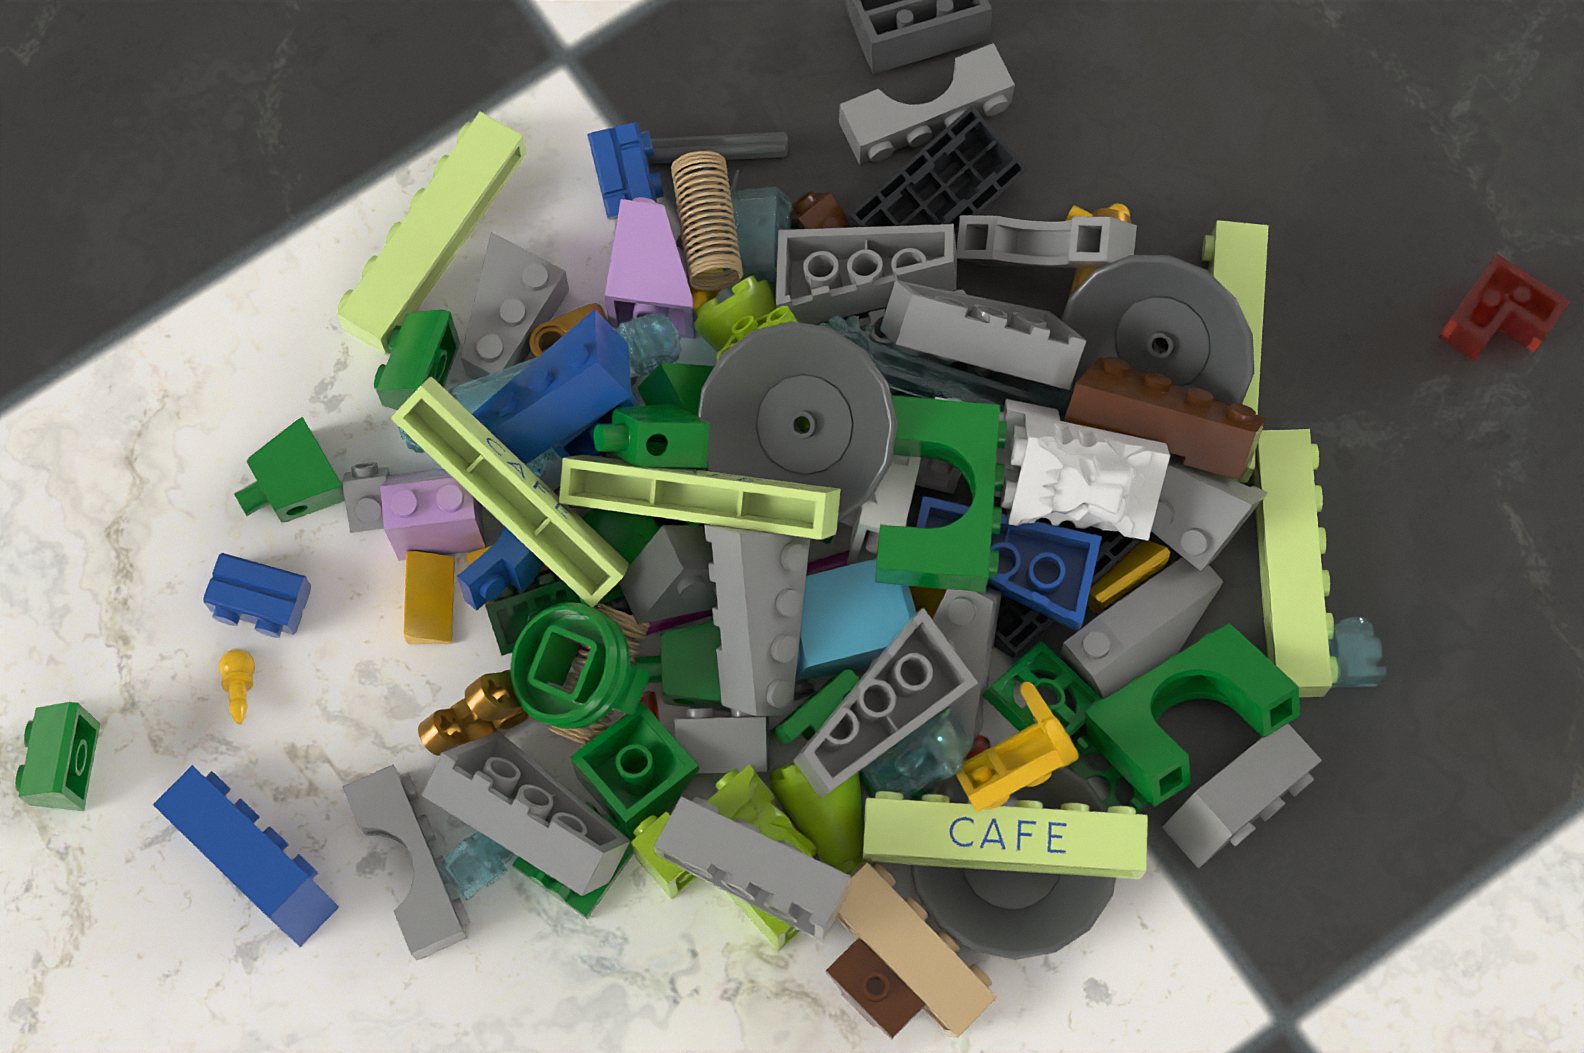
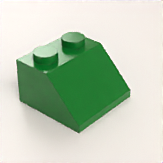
[374,309,460,410]
[15,702,100,811]
[570,702,699,841]

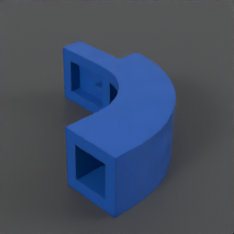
[457,507,544,611]

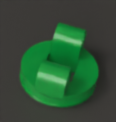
[510,602,651,729]

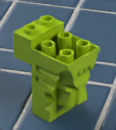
[631,765,817,951]

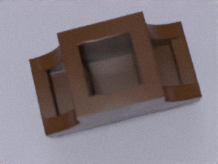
[825,938,925,1040]

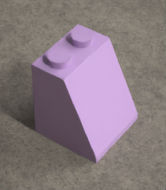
[604,197,696,339]
[380,468,486,561]

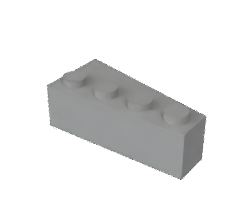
[776,224,957,325]
[793,608,978,798]
[422,731,630,896]
[654,797,851,943]

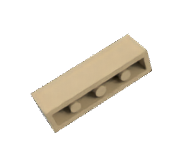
[836,862,997,1038]

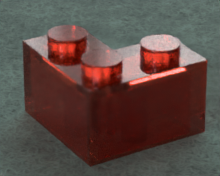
[1438,254,1571,361]

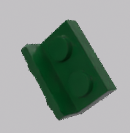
[485,569,579,656]

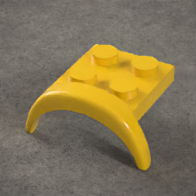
[952,681,1079,813]

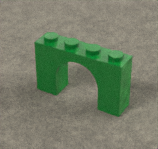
[875,396,1007,592]
[1084,623,1300,807]

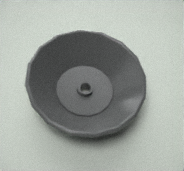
[1061,255,1254,405]
[697,321,898,523]
[910,756,1116,960]

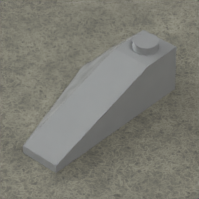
[1059,557,1223,698]

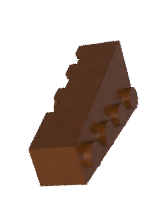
[1064,357,1266,480]

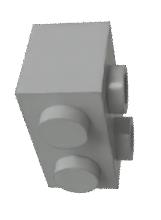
[675,708,770,774]

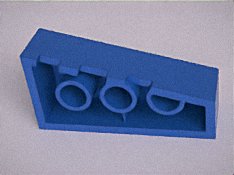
[472,309,632,465]
[916,496,1102,632]
[153,765,339,947]

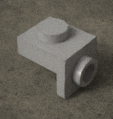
[342,462,390,533]

